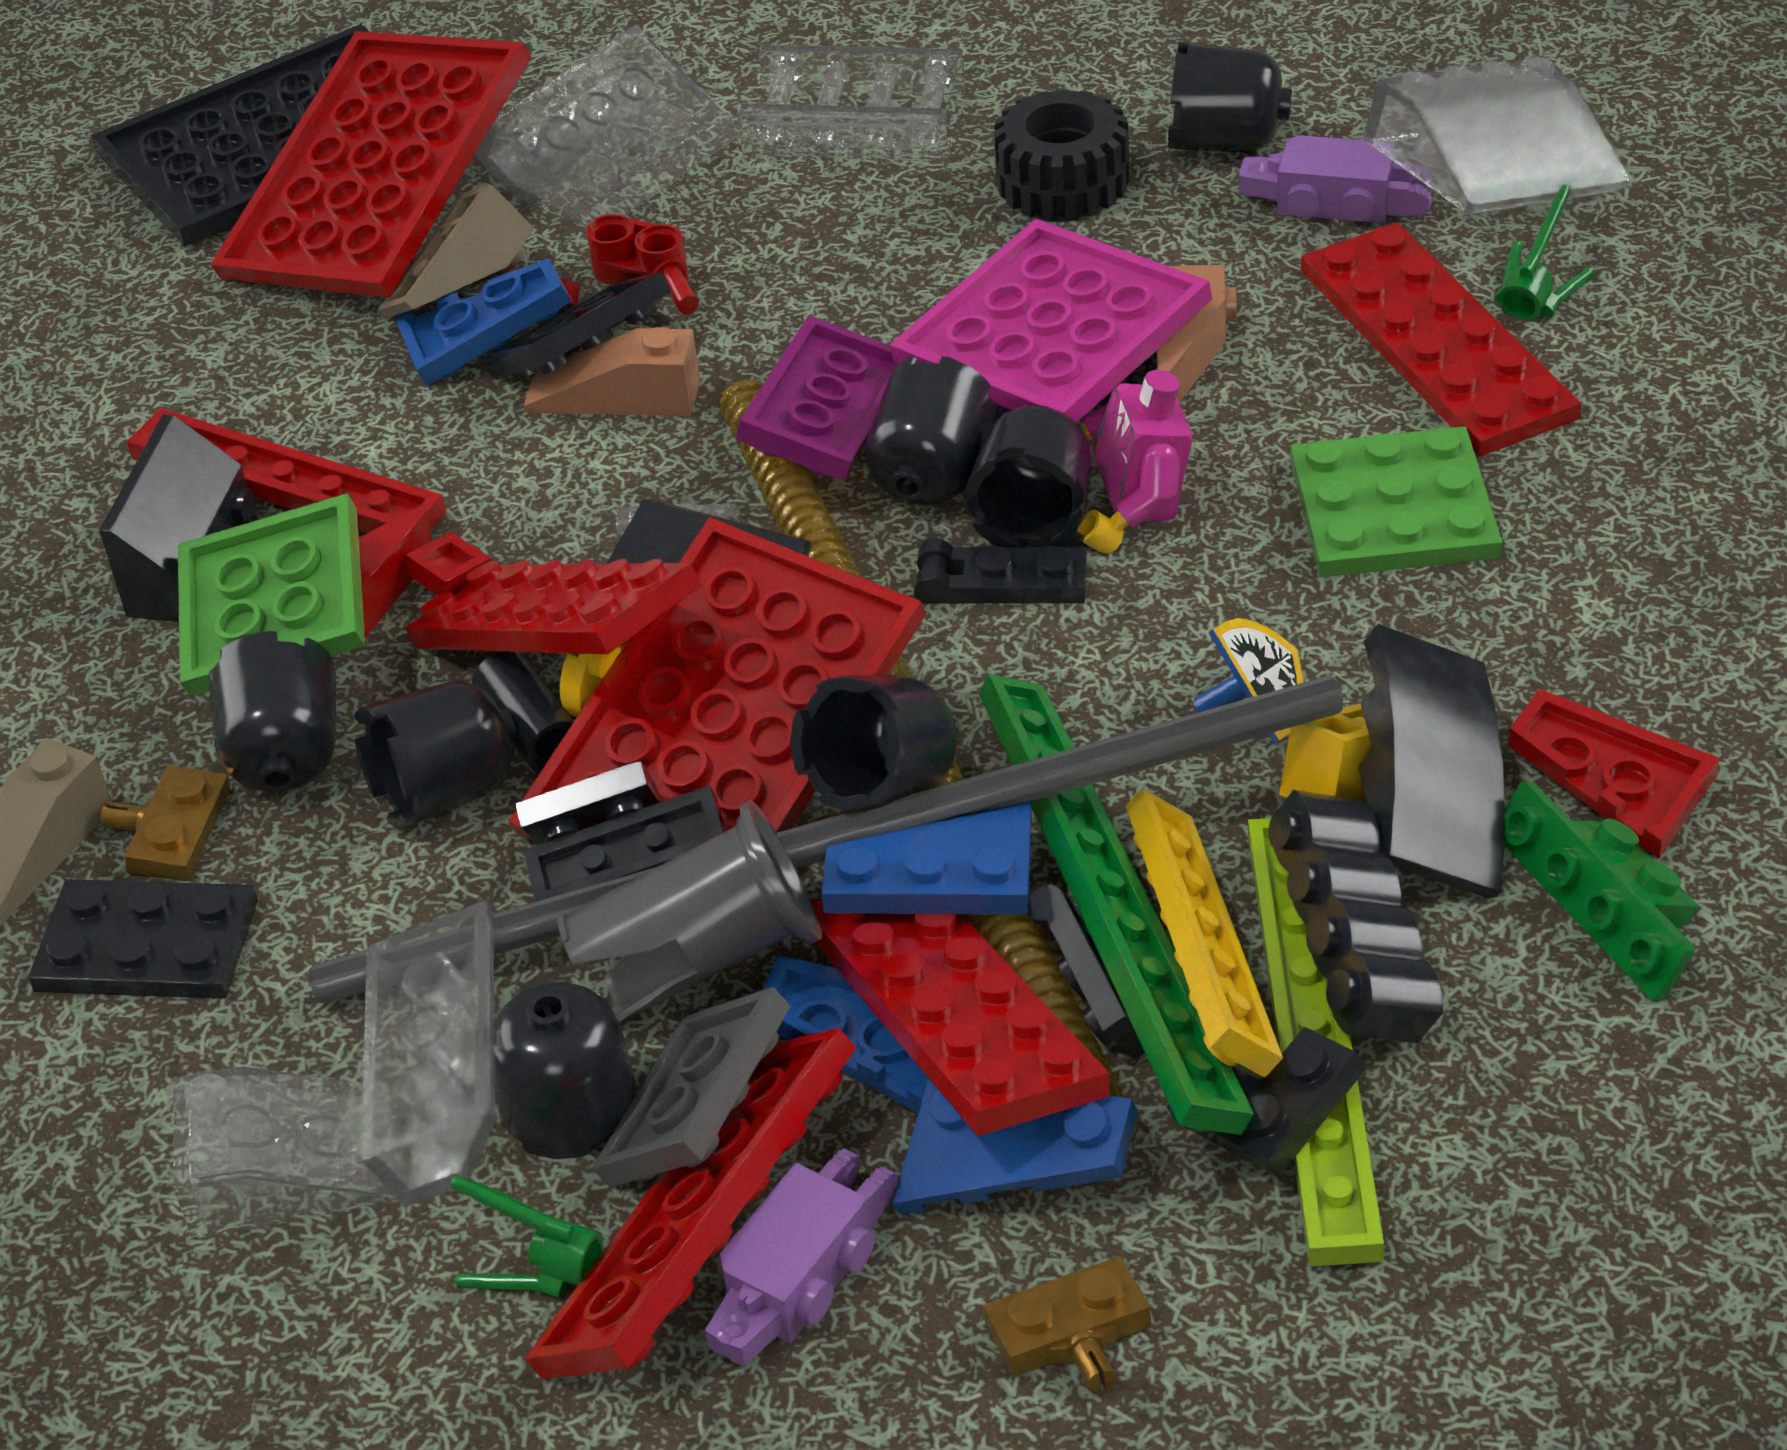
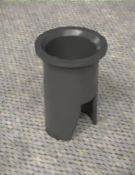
[557,800,823,1025]

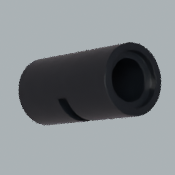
[472,651,574,773]

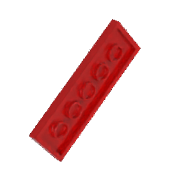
[1301,222,1582,457]
[405,559,702,655]
[812,900,1109,1136]
[524,1028,857,1379]

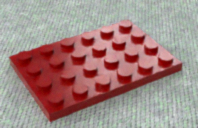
[210,31,532,298]
[508,517,926,840]

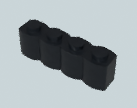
[1268,789,1443,1043]

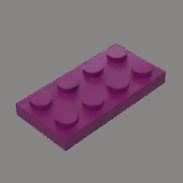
[735,315,899,481]

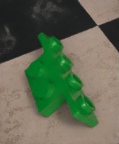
[1504,782,1699,1000]

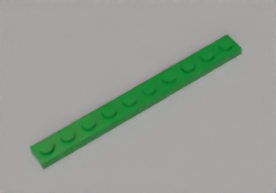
[978,673,1254,1135]

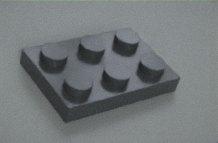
[591,987,791,1187]

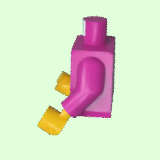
[1077,370,1192,554]

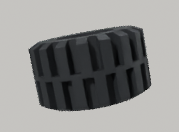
[993,89,1130,220]

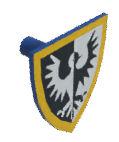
[1194,618,1303,744]

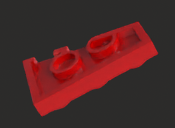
[1508,689,1720,859]

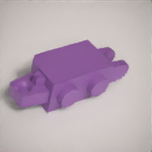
[1239,135,1437,224]
[705,1148,899,1366]

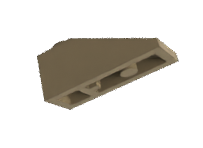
[377,183,534,318]
[0,738,111,926]

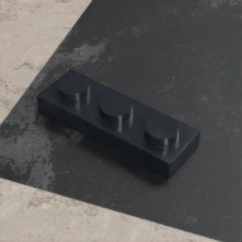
[523,785,726,902]

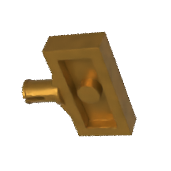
[100,765,231,881]
[983,1256,1152,1394]

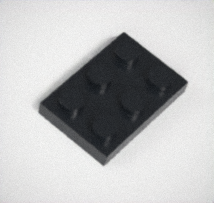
[482,271,671,380]
[28,879,258,999]

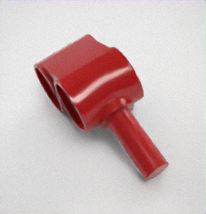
[586,214,699,315]

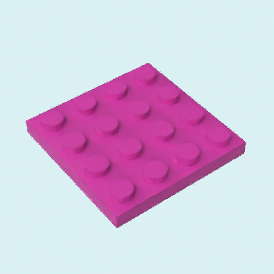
[889,219,1212,423]

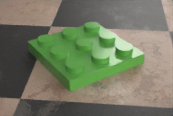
[1290,426,1502,578]
[178,493,365,697]

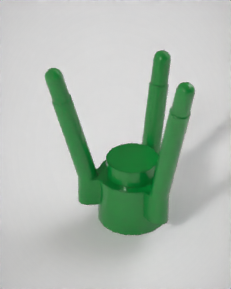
[1494,183,1595,321]
[450,1175,603,1299]

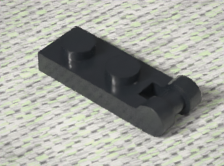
[914,538,1087,604]
[1028,884,1145,1058]

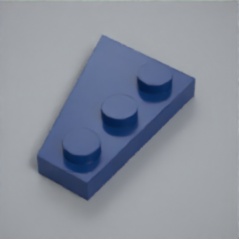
[394,258,572,386]
[822,801,1032,914]
[762,956,929,1113]
[892,1079,1139,1214]

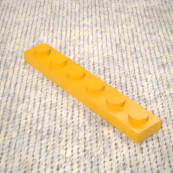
[1125,788,1283,1078]

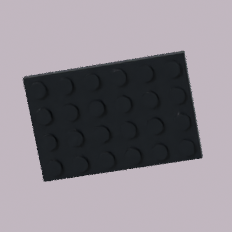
[91,24,369,246]

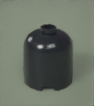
[1168,41,1292,153]
[865,356,999,506]
[964,405,1092,547]
[209,631,336,792]
[790,675,957,811]
[354,681,517,830]
[489,981,637,1159]

